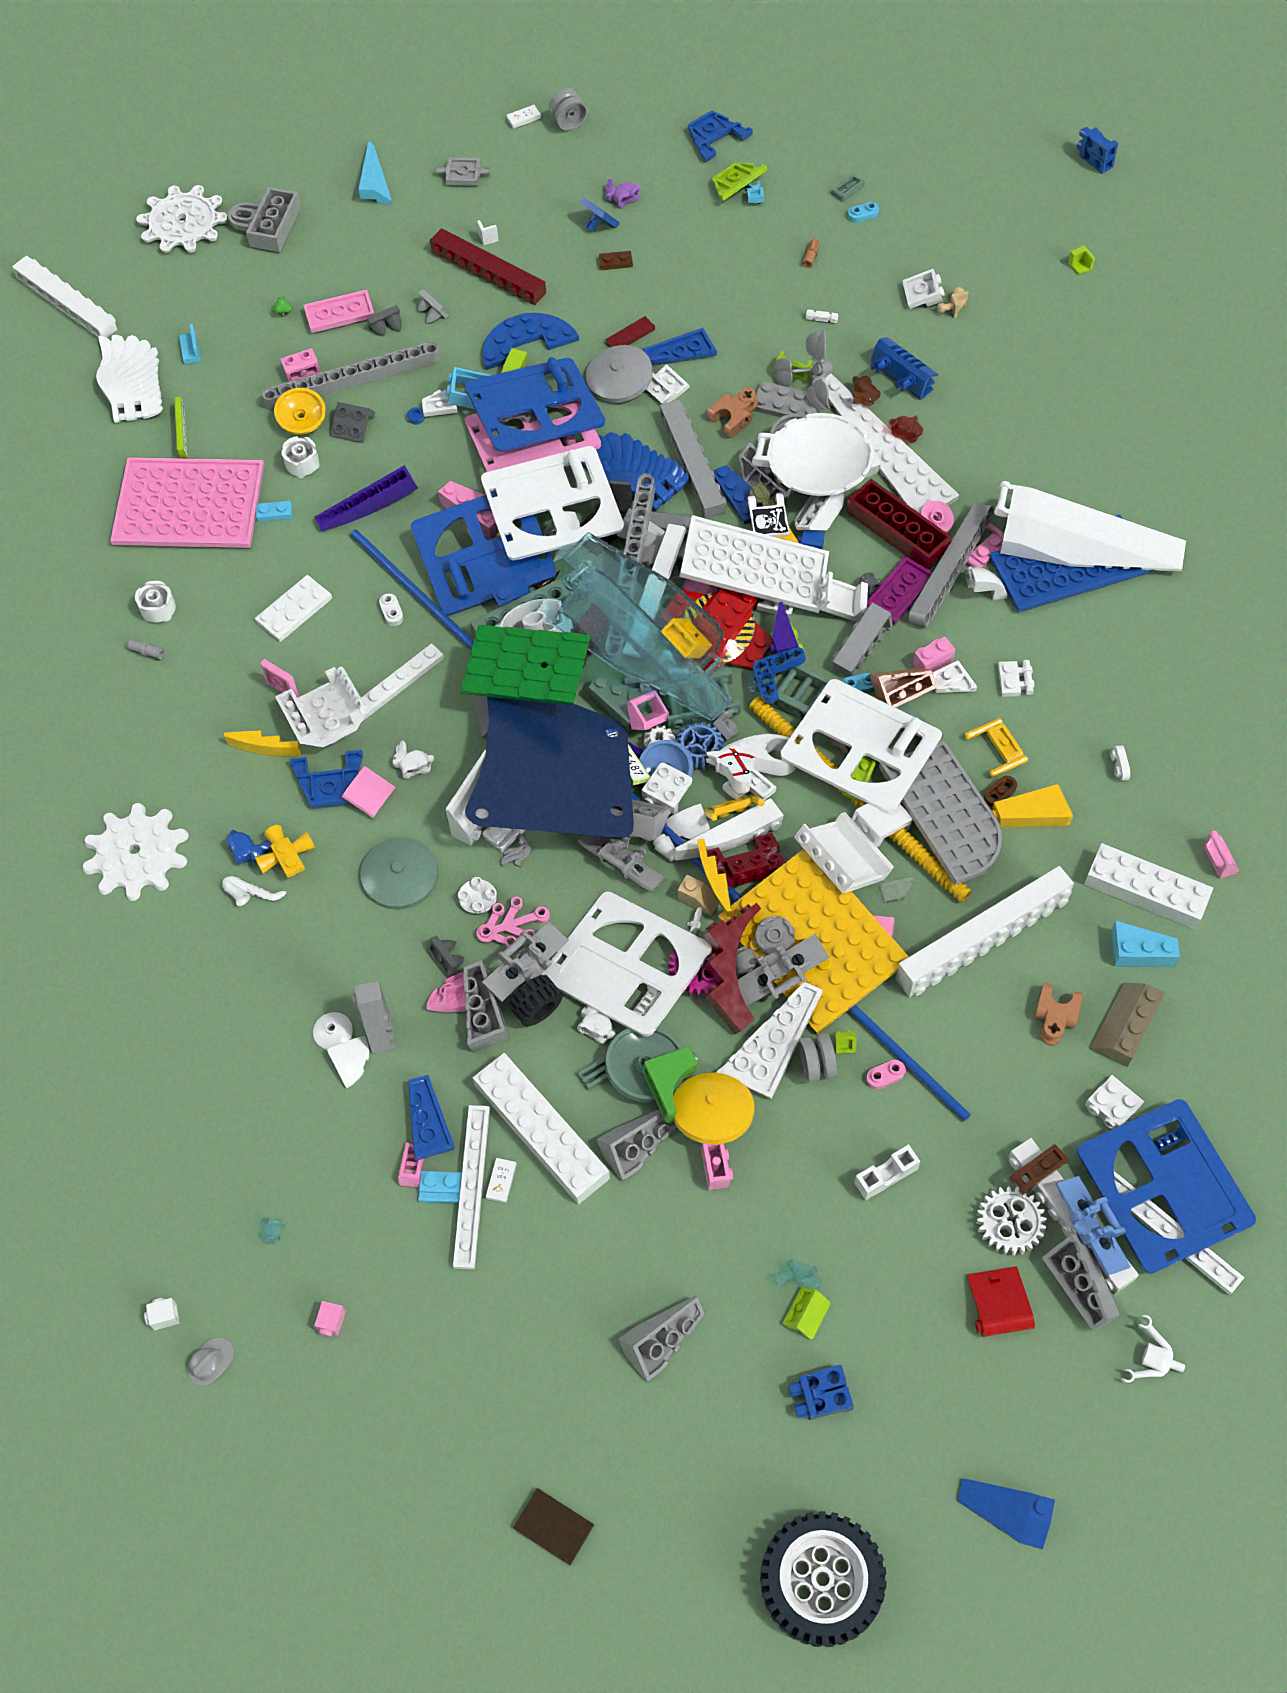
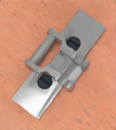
[578,835,666,892]
[482,922,569,1002]
[738,934,829,1007]

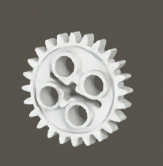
[976,1186,1047,1256]

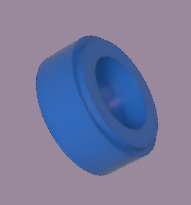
[407,407,425,425]

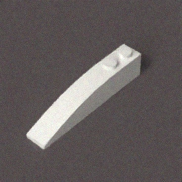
[674,798,784,861]

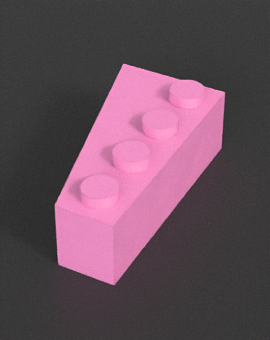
[438,481,499,539]

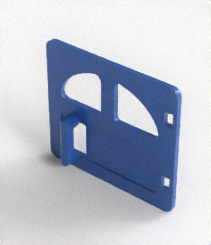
[465,357,605,452]
[411,491,556,616]
[1077,1099,1256,1274]

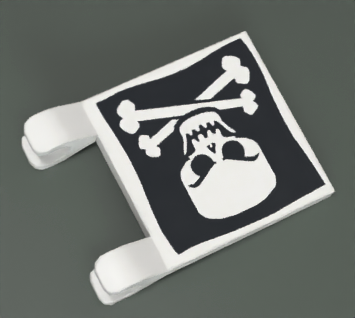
[748,493,790,537]

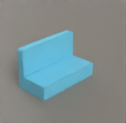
[179,324,201,364]

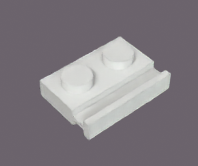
[482,827,525,853]

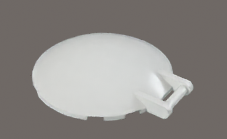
[752,413,874,496]

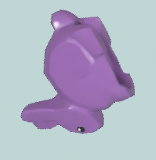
[604,178,641,208]

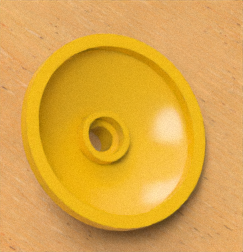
[274,388,326,435]

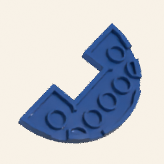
[483,313,579,370]

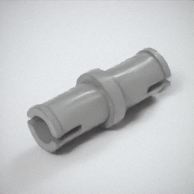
[127,639,165,660]

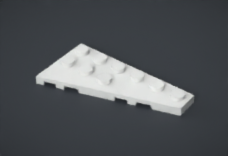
[716,982,823,1099]

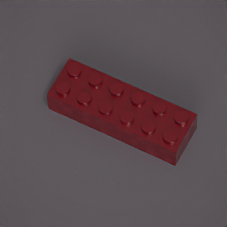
[846,479,952,569]

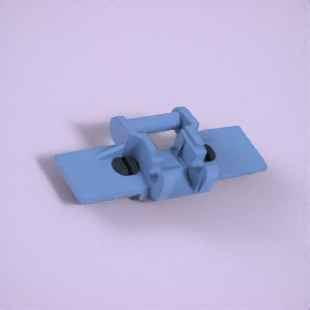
[1055,1176,1131,1276]

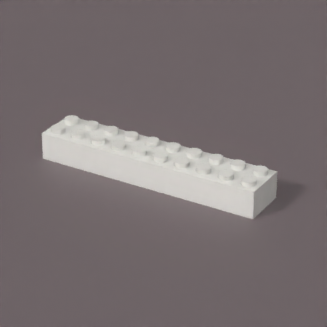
[895,866,1074,998]

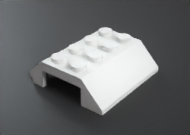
[275,667,366,747]

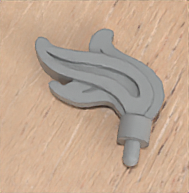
[501,834,531,867]

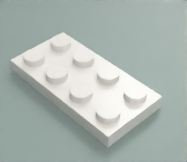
[255,575,332,642]

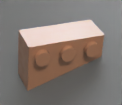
[869,668,937,708]

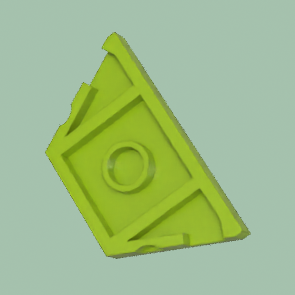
[712,162,768,201]

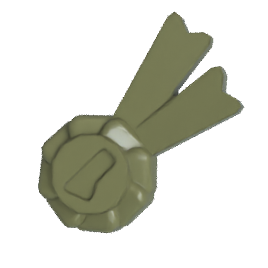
[749,483,776,507]

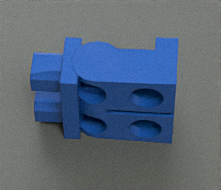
[1077,127,1119,174]
[789,1364,854,1420]

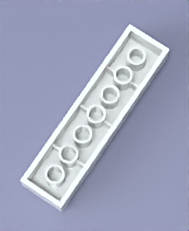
[473,1053,610,1205]

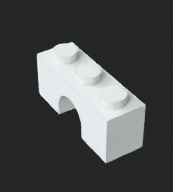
[854,1144,920,1200]

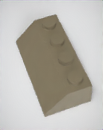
[1090,983,1165,1067]

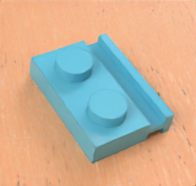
[418,1171,462,1204]

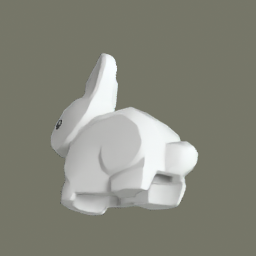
[392,740,435,779]
[577,1006,616,1044]

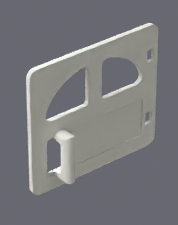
[481,446,624,560]
[780,679,942,813]
[541,892,712,1037]

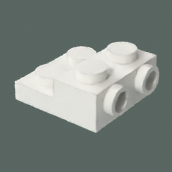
[902,268,945,309]
[1085,1075,1145,1130]

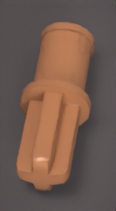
[802,238,820,268]

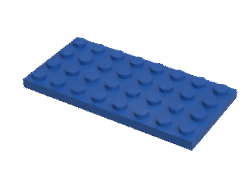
[989,514,1150,613]

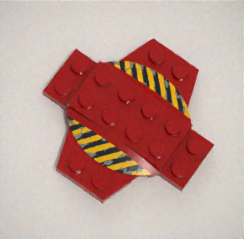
[661,588,772,675]

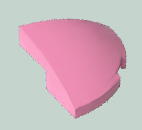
[426,972,467,1012]

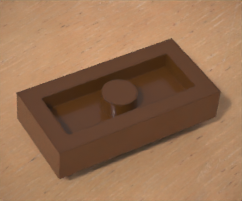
[599,251,633,270]

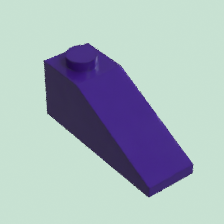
[769,602,799,655]

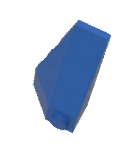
[958,1478,1055,1550]

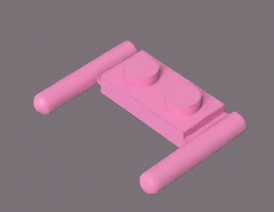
[966,523,1004,568]

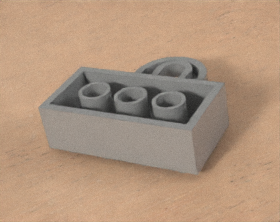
[228,187,301,252]

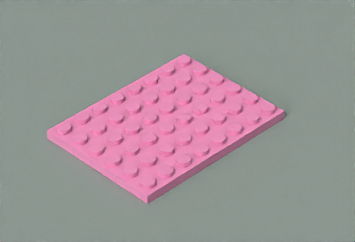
[110,458,264,548]

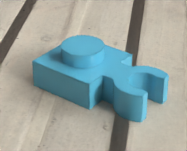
[747,181,764,204]

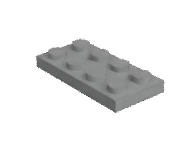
[753,381,823,417]

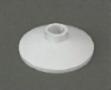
[313,1012,353,1050]

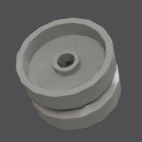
[548,88,588,131]
[798,1033,837,1082]

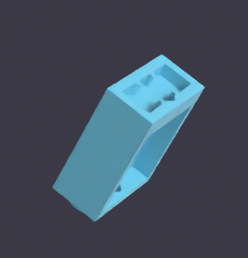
[446,367,491,409]

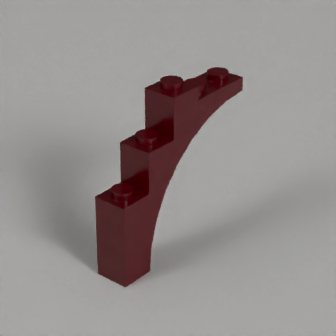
[703,902,762,1034]

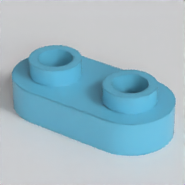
[848,202,879,223]
[842,673,874,693]

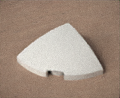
[666,804,710,841]
[327,1036,370,1089]

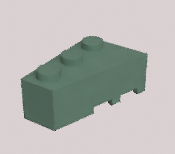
[589,674,647,735]

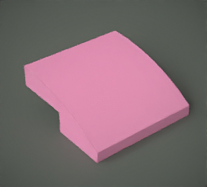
[342,766,396,818]

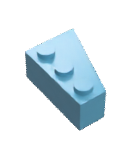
[1111,921,1180,967]

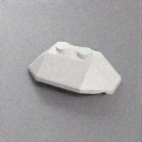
[794,492,844,530]

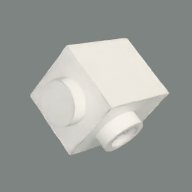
[144,1298,180,1331]

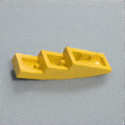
[224,730,301,757]
[697,838,732,917]

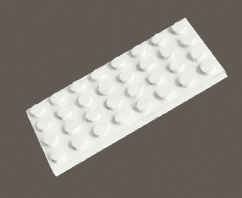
[679,515,829,613]

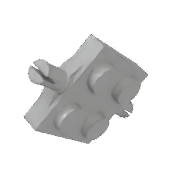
[436,157,490,186]

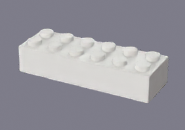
[1084,843,1213,930]

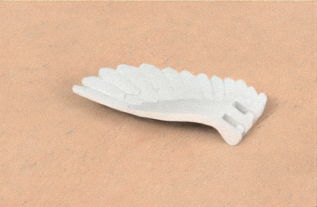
[96,335,163,423]

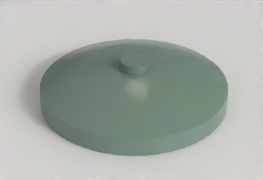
[361,838,438,910]
[605,1027,684,1103]

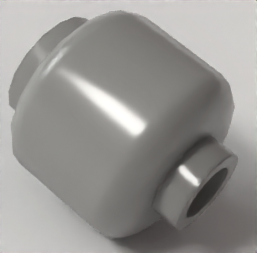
[736,946,760,975]

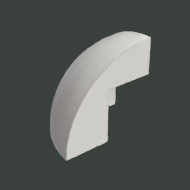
[965,567,1007,600]

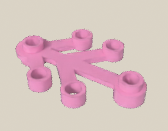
[477,897,550,948]

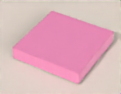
[260,659,299,698]

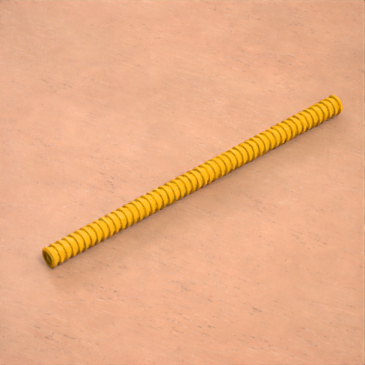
[749,697,971,902]

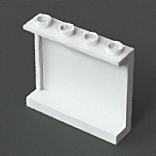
[794,812,894,894]

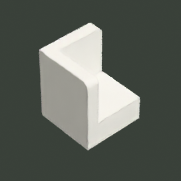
[477,220,499,245]

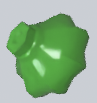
[272,297,293,316]

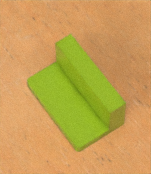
[782,1286,831,1340]

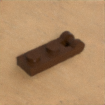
[1009,1144,1069,1196]

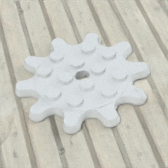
[136,185,228,253]
[82,803,189,901]

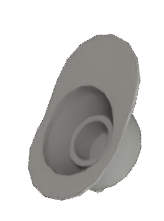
[187,1337,235,1386]

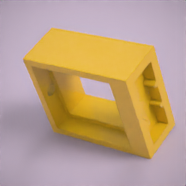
[661,618,712,658]

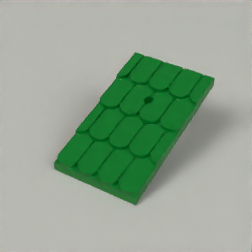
[460,625,591,705]

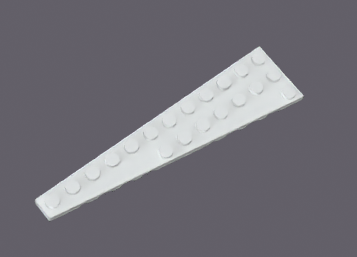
[812,374,959,513]

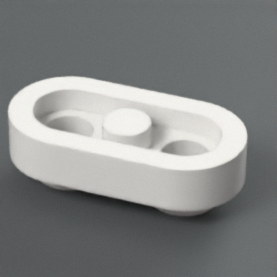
[379,594,403,626]
[1110,745,1130,781]

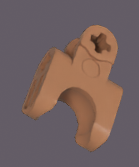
[707,387,759,438]
[1035,983,1083,1046]

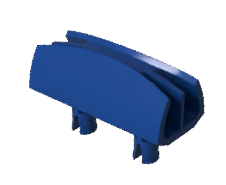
[871,337,939,400]

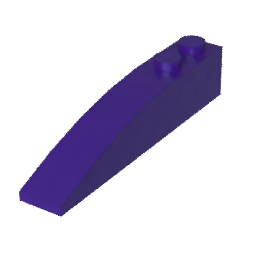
[314,465,418,531]

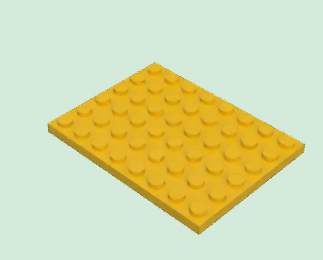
[718,849,909,1035]

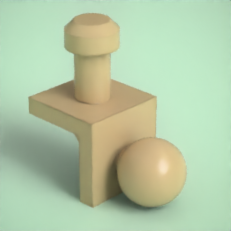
[938,287,969,318]

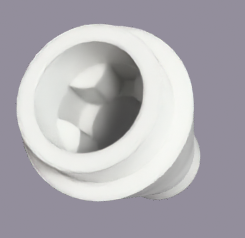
[653,834,675,862]

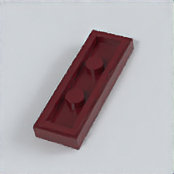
[605,316,655,347]

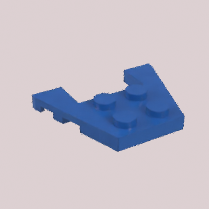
[688,110,753,162]
[290,750,363,809]

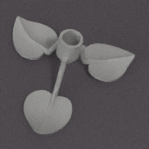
[773,329,833,410]

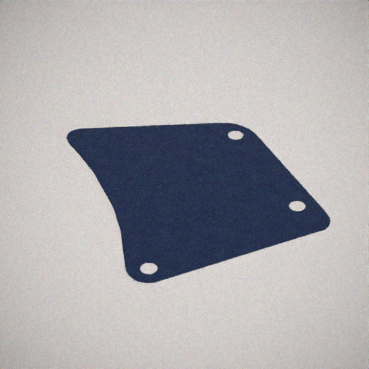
[465,697,634,838]

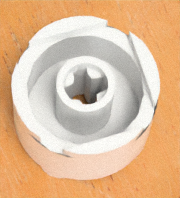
[282,436,320,478]
[135,581,176,623]

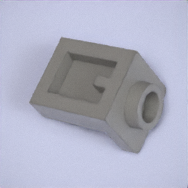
[713,709,740,740]

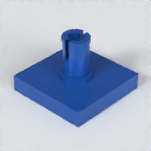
[580,197,620,232]

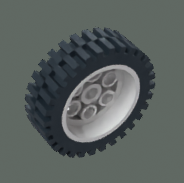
[760,1511,887,1647]

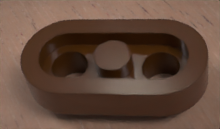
[984,776,1017,807]

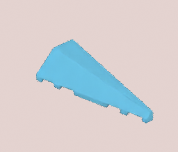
[359,142,392,204]

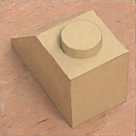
[678,875,719,916]

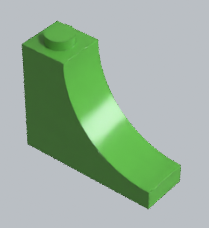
[642,1046,698,1123]

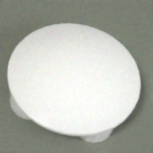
[458,877,497,914]

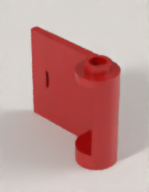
[967,1266,1035,1337]

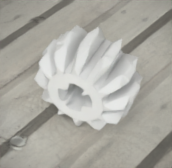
[644,725,675,747]

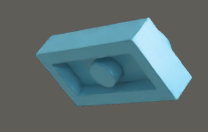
[256,501,292,522]

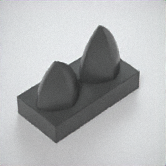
[367,305,402,335]
[426,936,464,978]

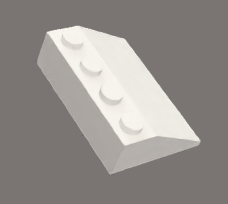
[446,750,489,846]

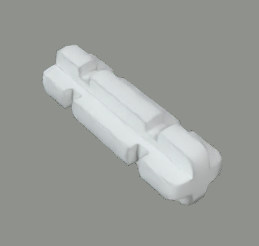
[806,309,838,323]

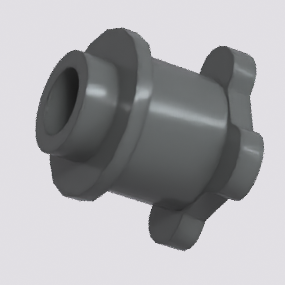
[859,572,883,597]

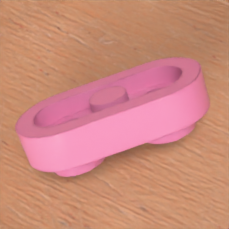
[866,1060,906,1089]

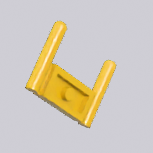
[964,718,1028,777]
[703,794,765,821]

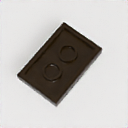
[513,1488,595,1566]

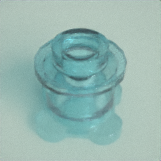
[259,1218,284,1244]

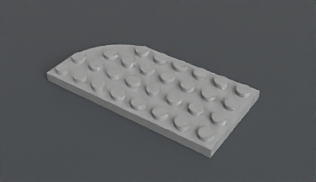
[879,741,1002,885]

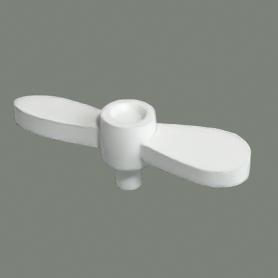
[687,907,702,935]

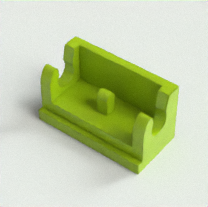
[776,351,813,382]

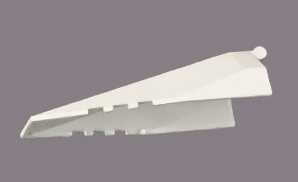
[994,481,1186,571]

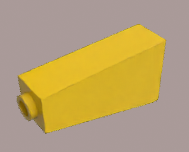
[991,784,1073,827]

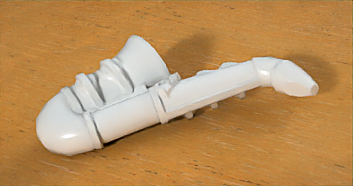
[222,876,287,906]

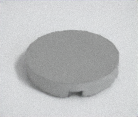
[755,916,795,955]

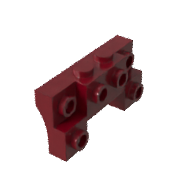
[700,833,786,888]

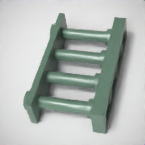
[767,665,829,720]
[659,668,741,729]

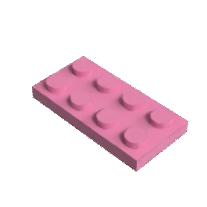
[303,290,375,333]

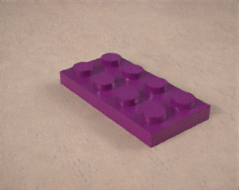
[867,556,933,626]

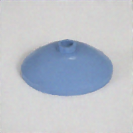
[639,740,694,786]

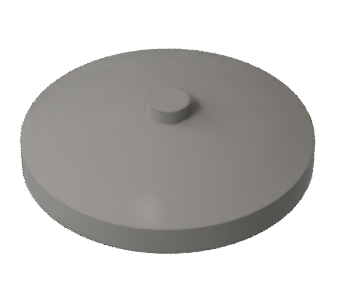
[586,345,653,403]

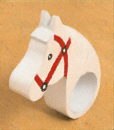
[706,734,797,793]

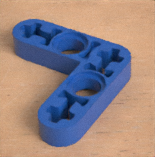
[753,647,806,704]

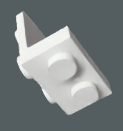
[642,763,693,816]

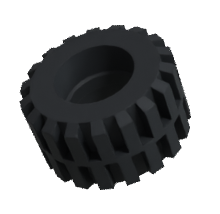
[508,975,563,1027]

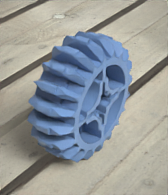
[674,721,724,770]

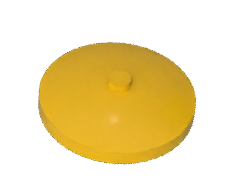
[673,1072,754,1145]

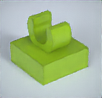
[835,1031,856,1054]

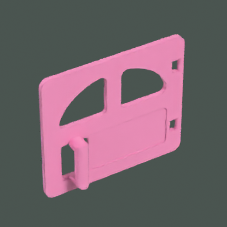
[465,387,601,472]

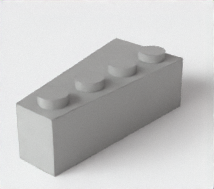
[832,603,893,676]
[463,960,510,1052]
[352,981,396,1054]
[1042,1232,1120,1331]

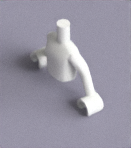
[1120,1315,1185,1384]

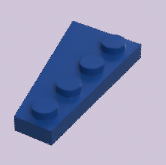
[642,328,717,365]
[713,465,762,525]
[408,1075,455,1161]

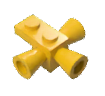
[254,825,315,878]

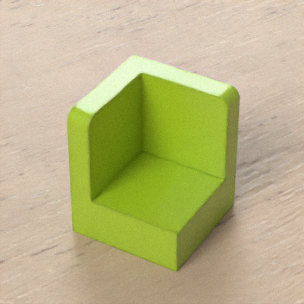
[1068,245,1095,275]

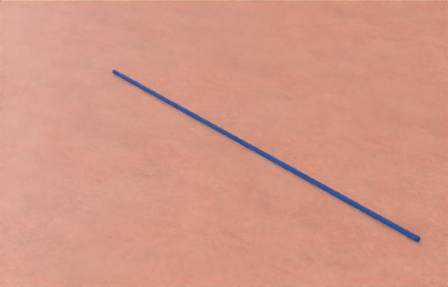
[351,529,971,1121]

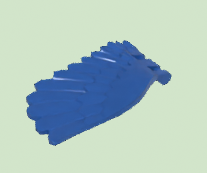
[581,432,690,512]

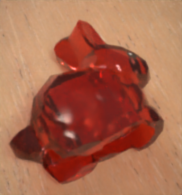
[888,415,924,443]

